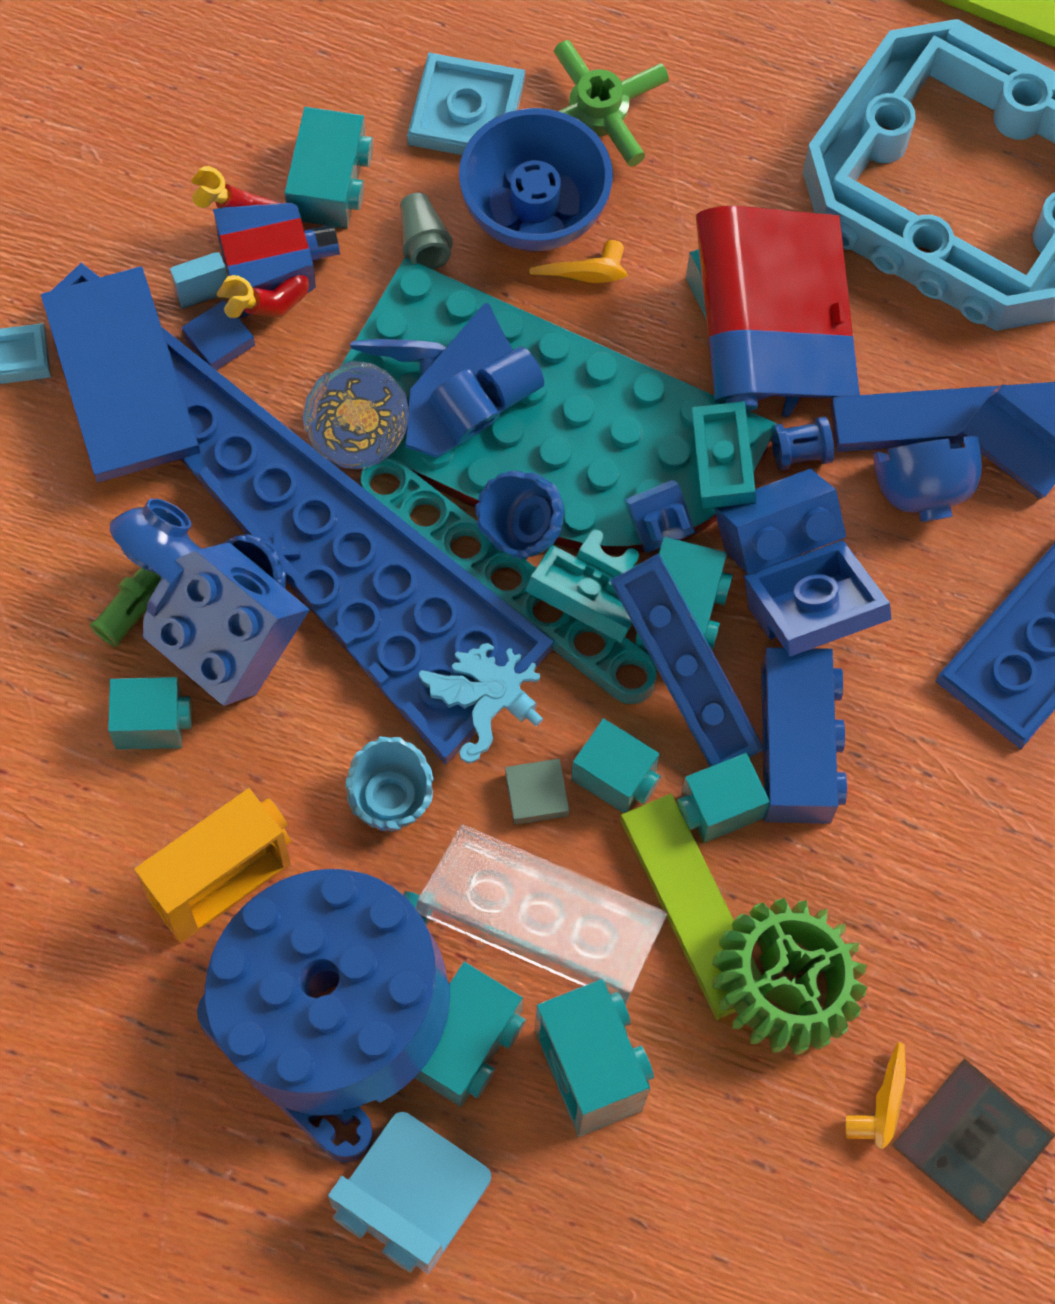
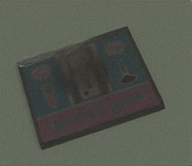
[892,1058,1055,1224]

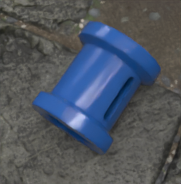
[771,417,834,471]

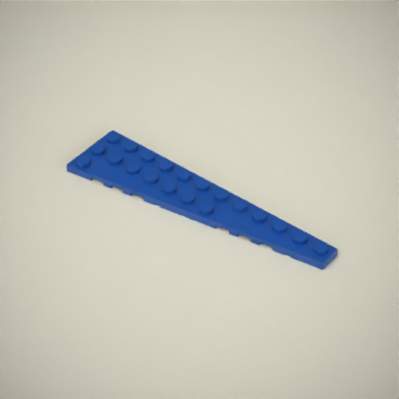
[51,262,554,765]

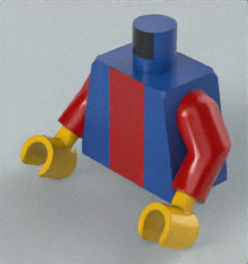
[191,166,340,318]

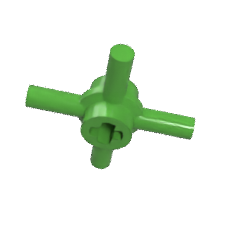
[554,40,669,167]

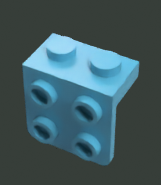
[328,1112,491,1274]

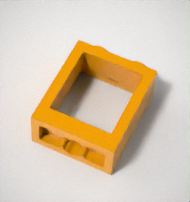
[134,788,292,944]

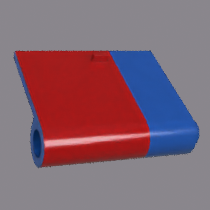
[696,205,860,411]

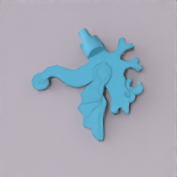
[419,643,543,764]

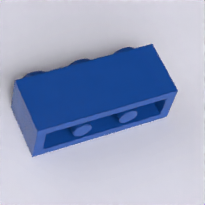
[761,647,847,823]

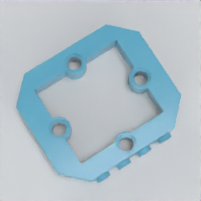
[803,19,1055,331]

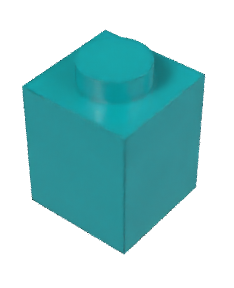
[108,677,192,750]
[571,718,661,813]
[677,753,770,843]

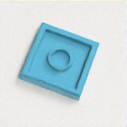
[407,52,525,155]

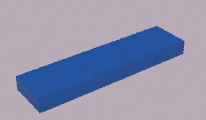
[610,553,764,767]

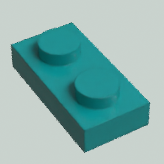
[692,401,756,509]

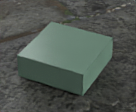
[505,759,569,825]

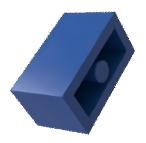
[714,469,846,575]

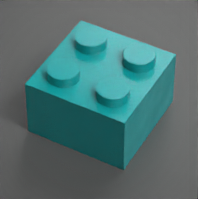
[534,978,654,1138]

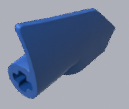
[405,303,545,458]

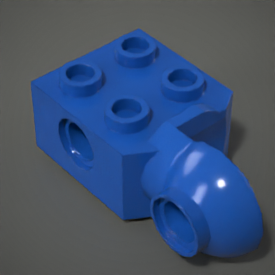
[109,498,310,706]

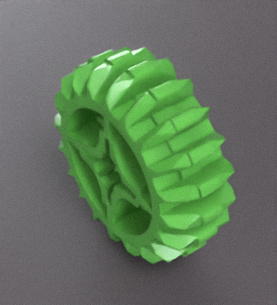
[712,898,868,1055]

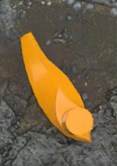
[529,240,628,283]
[846,1042,906,1149]

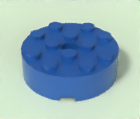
[205,869,450,1115]

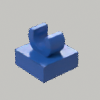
[624,480,696,553]

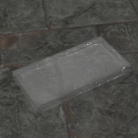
[416,824,668,1004]

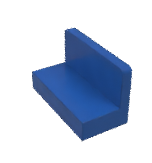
[957,384,1055,499]

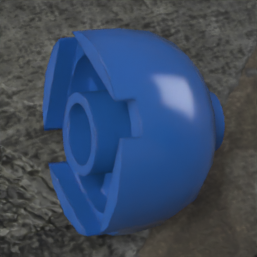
[873,436,982,522]

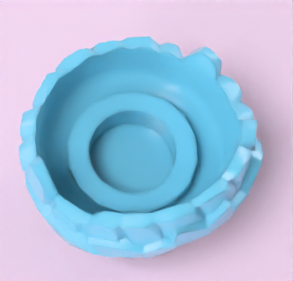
[345,737,433,832]

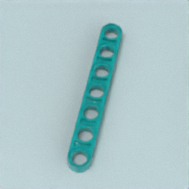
[361,457,657,704]

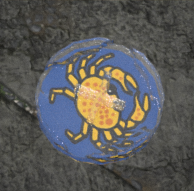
[303,361,409,469]

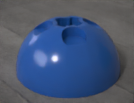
[459,108,613,252]

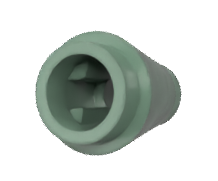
[400,193,453,270]

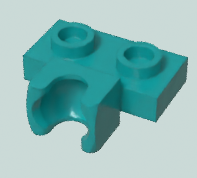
[525,529,639,643]

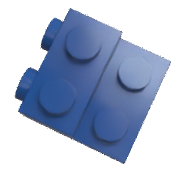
[744,540,891,656]

